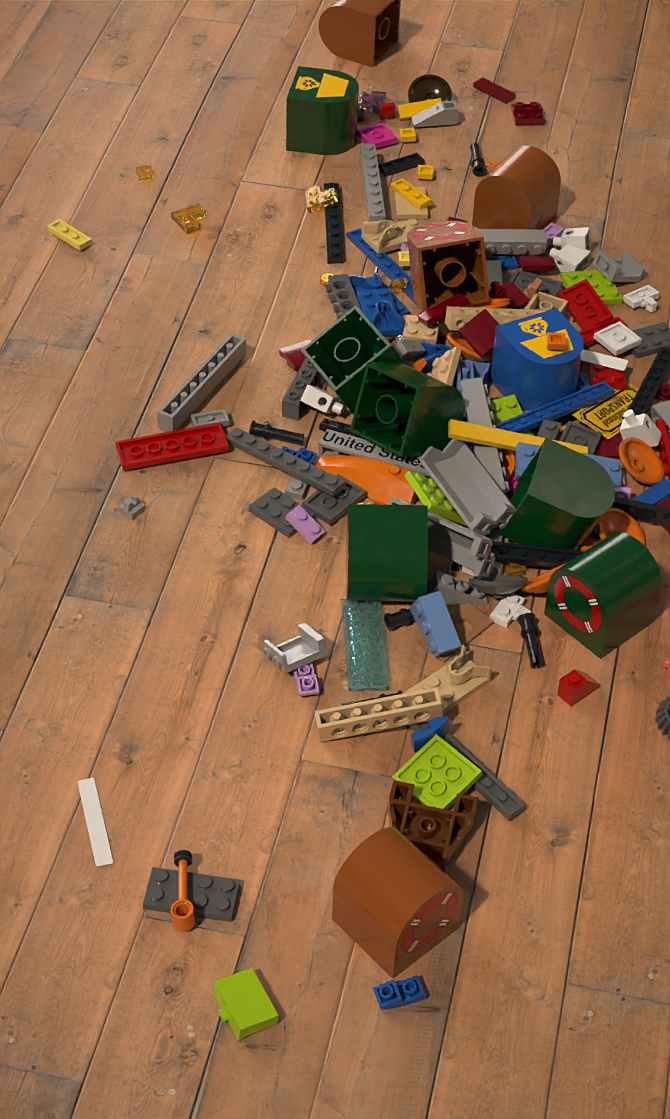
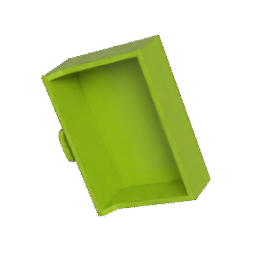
[212,968,279,1042]

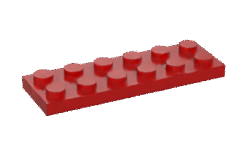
[115,423,229,471]

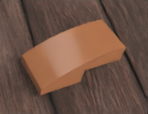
[517,278,542,309]

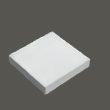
[593,321,642,356]

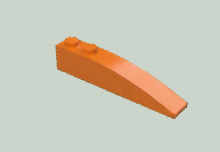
[315,455,418,505]

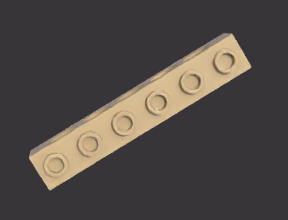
[445,306,546,330]
[314,687,443,742]

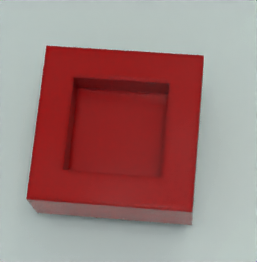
[379,102,396,120]

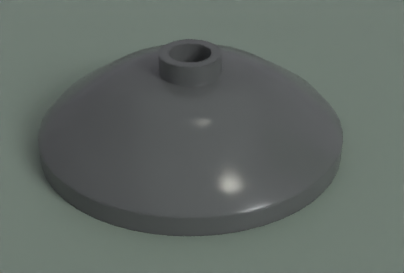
[469,574,528,598]

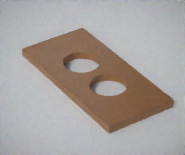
[418,603,494,663]

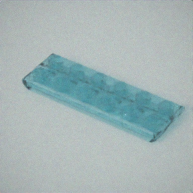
[341,599,389,691]

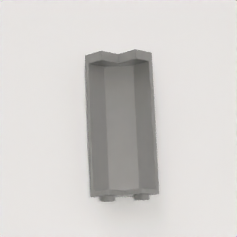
[419,439,516,536]
[387,497,495,577]

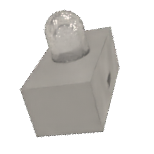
[393,335,426,362]

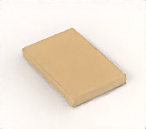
[394,187,428,219]

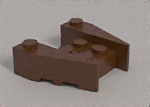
[388,780,479,872]

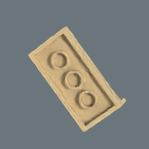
[361,219,421,254]
[427,346,462,386]
[404,645,492,714]

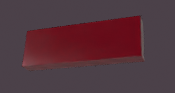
[473,77,516,104]
[418,293,469,326]

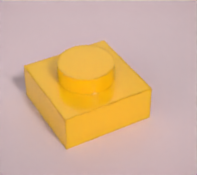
[399,128,416,143]
[417,165,433,180]

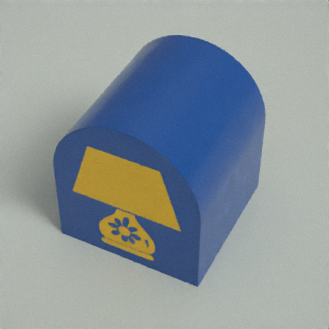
[490,308,584,411]

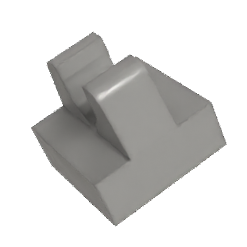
[118,494,145,520]

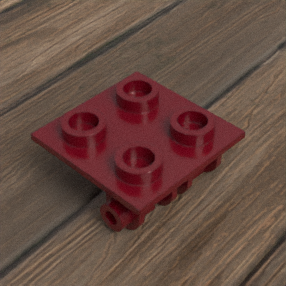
[488,281,530,309]

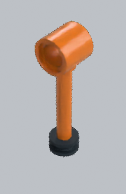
[171,850,195,932]

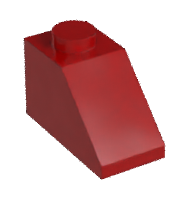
[557,669,600,707]

